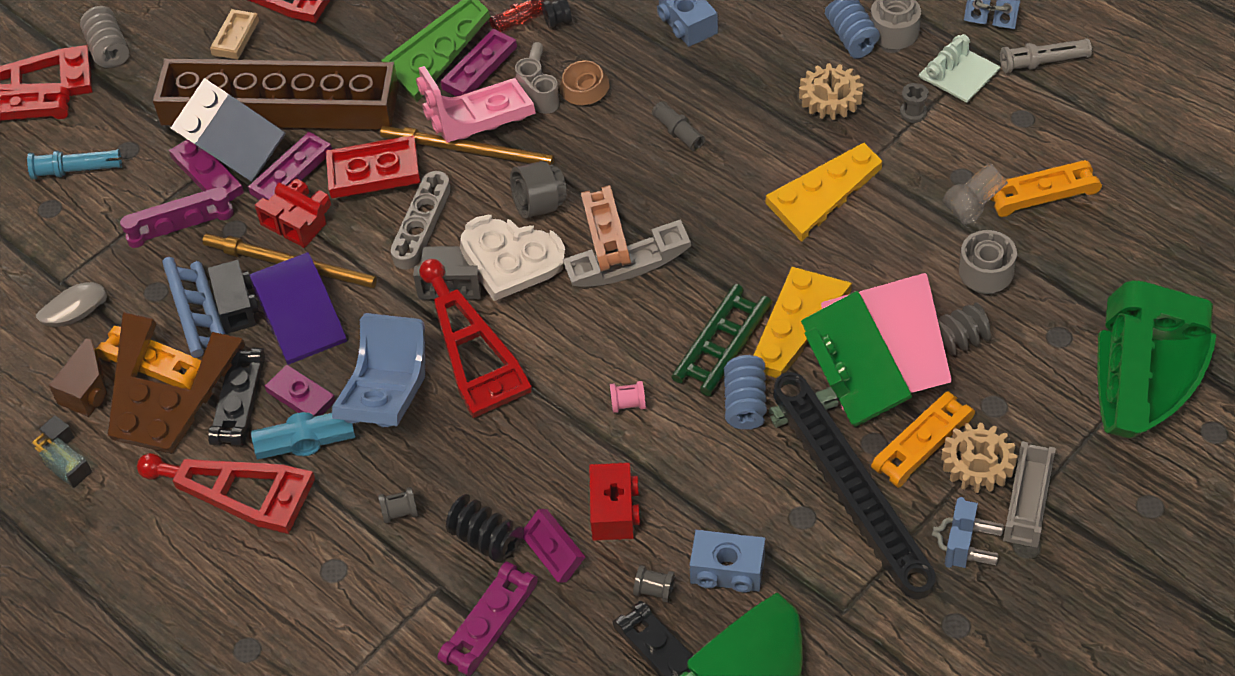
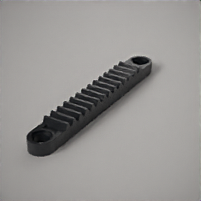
[773,372,936,599]

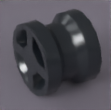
[541,0,572,29]

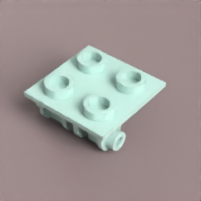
[918,34,1001,103]

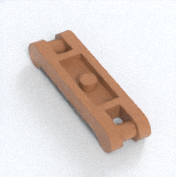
[581,185,631,272]

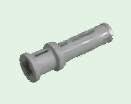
[1000,38,1092,73]

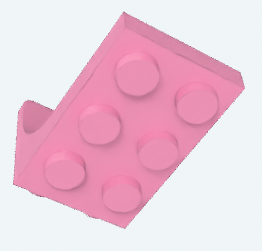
[416,66,536,143]

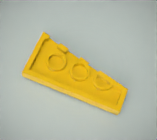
[765,143,882,242]

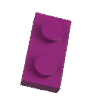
[523,509,585,582]

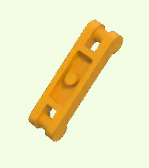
[986,160,1102,217]
[96,326,201,390]
[871,391,975,488]

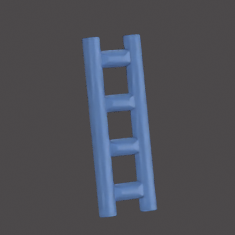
[162,257,225,358]

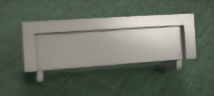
[1003,441,1056,548]

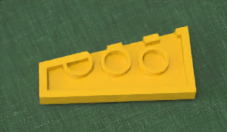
[753,267,852,378]

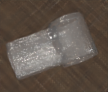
[943,162,1008,225]

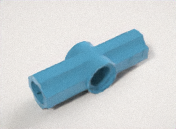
[251,412,355,460]

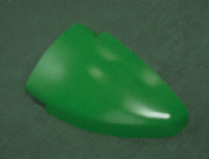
[1097,281,1216,439]
[680,593,803,676]

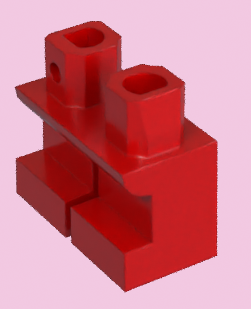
[255,178,331,248]

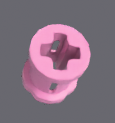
[610,381,646,413]

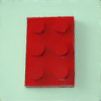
[326,135,421,199]

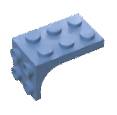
[332,313,425,427]

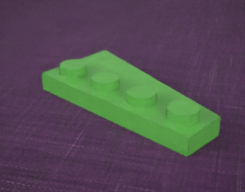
[381,0,491,102]

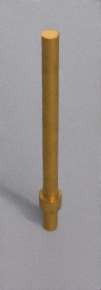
[380,126,554,165]
[203,233,377,288]

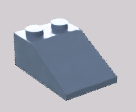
[171,78,286,182]

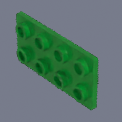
[801,291,912,427]

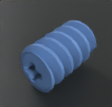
[825,0,880,59]
[724,355,767,429]

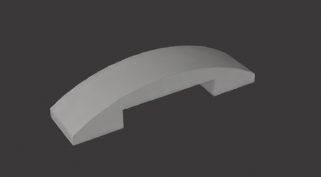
[562,219,691,287]

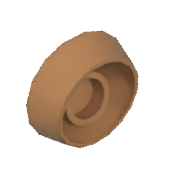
[559,60,610,105]

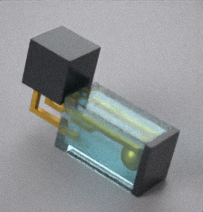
[32,415,92,488]

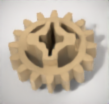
[799,63,863,120]
[941,422,1017,493]

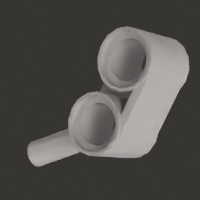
[515,42,559,114]

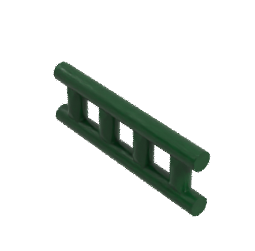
[671,284,772,396]

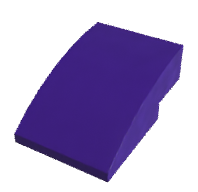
[249,252,347,365]

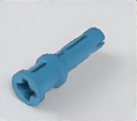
[27,149,122,180]

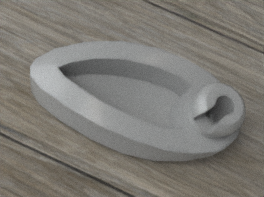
[36,282,107,327]

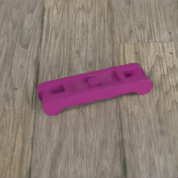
[120,187,234,248]
[438,561,538,676]

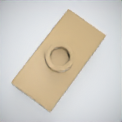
[210,9,259,60]

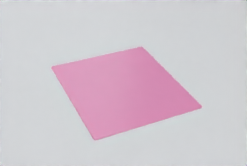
[821,273,951,411]

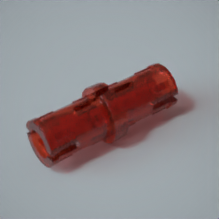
[489,0,545,32]

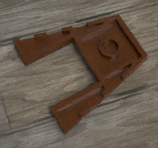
[108,312,246,454]

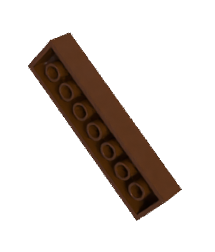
[153,59,399,129]

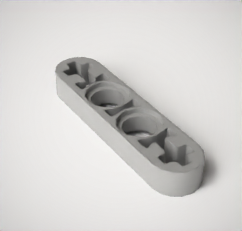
[390,171,451,270]

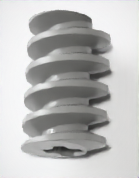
[80,6,129,68]

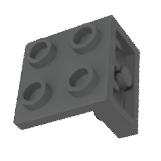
[413,246,482,299]

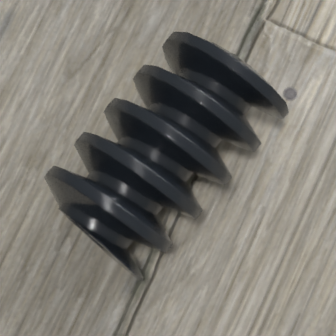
[446,494,524,563]

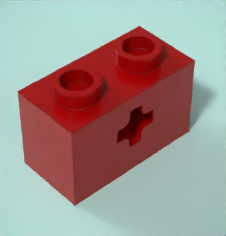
[589,462,640,541]

